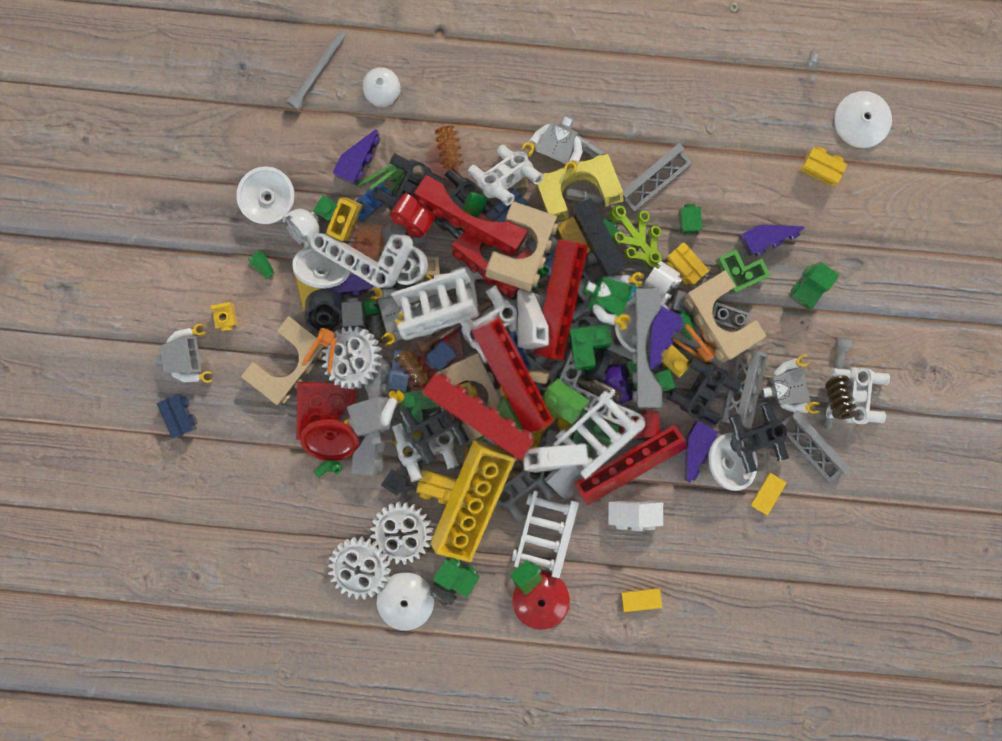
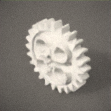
[321,326,382,389]
[370,501,433,565]
[328,537,391,599]

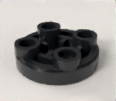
[585,349,614,383]

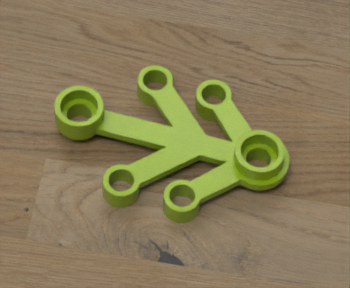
[609,205,662,268]

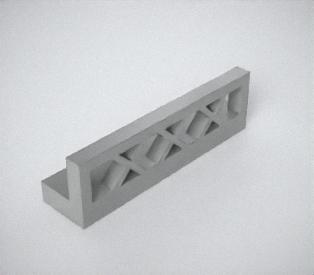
[623,143,692,212]
[722,349,769,429]
[781,411,850,483]

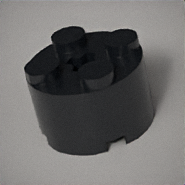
[304,288,344,333]

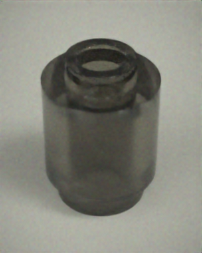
[365,316,386,343]
[428,582,457,606]

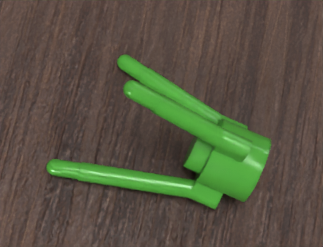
[357,164,405,194]

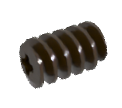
[825,375,858,420]

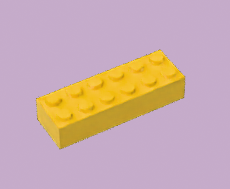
[430,440,516,562]

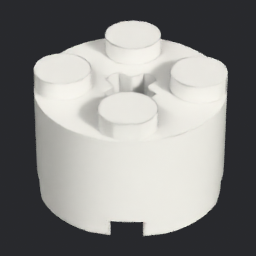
[643,261,683,305]

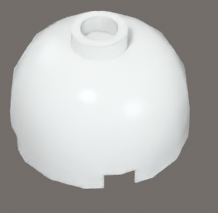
[362,67,401,107]
[283,208,320,248]
[391,246,428,285]

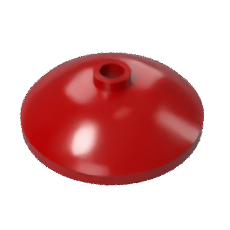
[300,419,359,461]
[512,572,570,630]

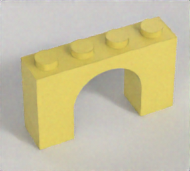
[536,154,624,223]

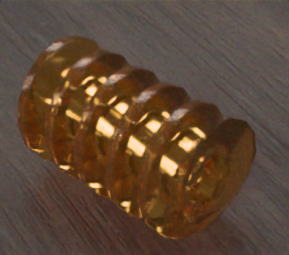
[434,126,464,168]
[394,345,434,388]

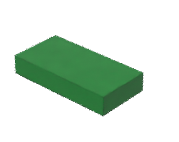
[457,192,488,229]

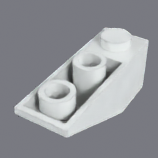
[517,290,548,350]
[523,444,588,472]

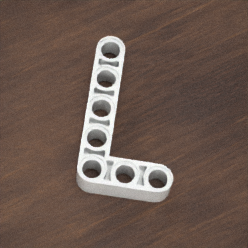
[310,233,413,288]
[559,352,645,430]

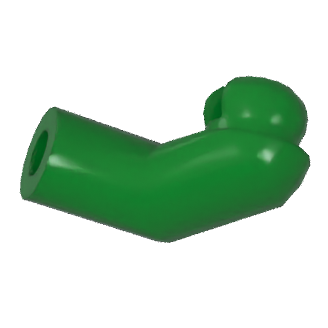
[532,265,549,291]
[363,299,381,315]
[313,460,342,478]

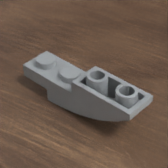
[670,290,750,330]

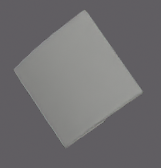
[544,465,584,501]

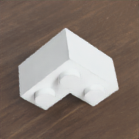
[609,501,663,531]

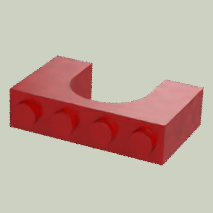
[452,213,534,298]

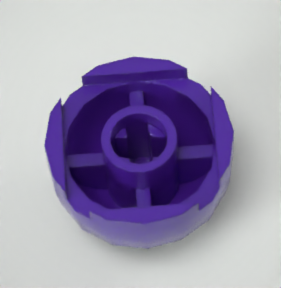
[603,364,633,403]

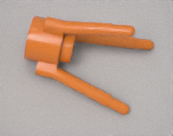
[672,324,716,363]
[301,328,337,374]

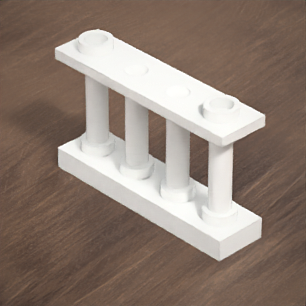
[392,268,479,340]
[553,389,645,479]
[512,490,579,578]

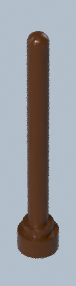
[415,298,494,356]

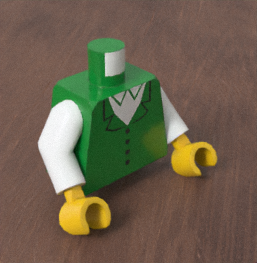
[583,272,644,330]

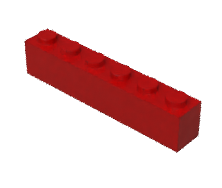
[534,239,588,360]
[472,316,554,433]
[422,373,534,461]
[574,425,687,506]

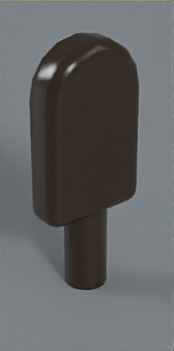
[576,376,621,403]

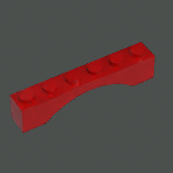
[414,175,527,257]

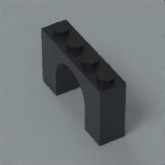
[571,197,626,277]

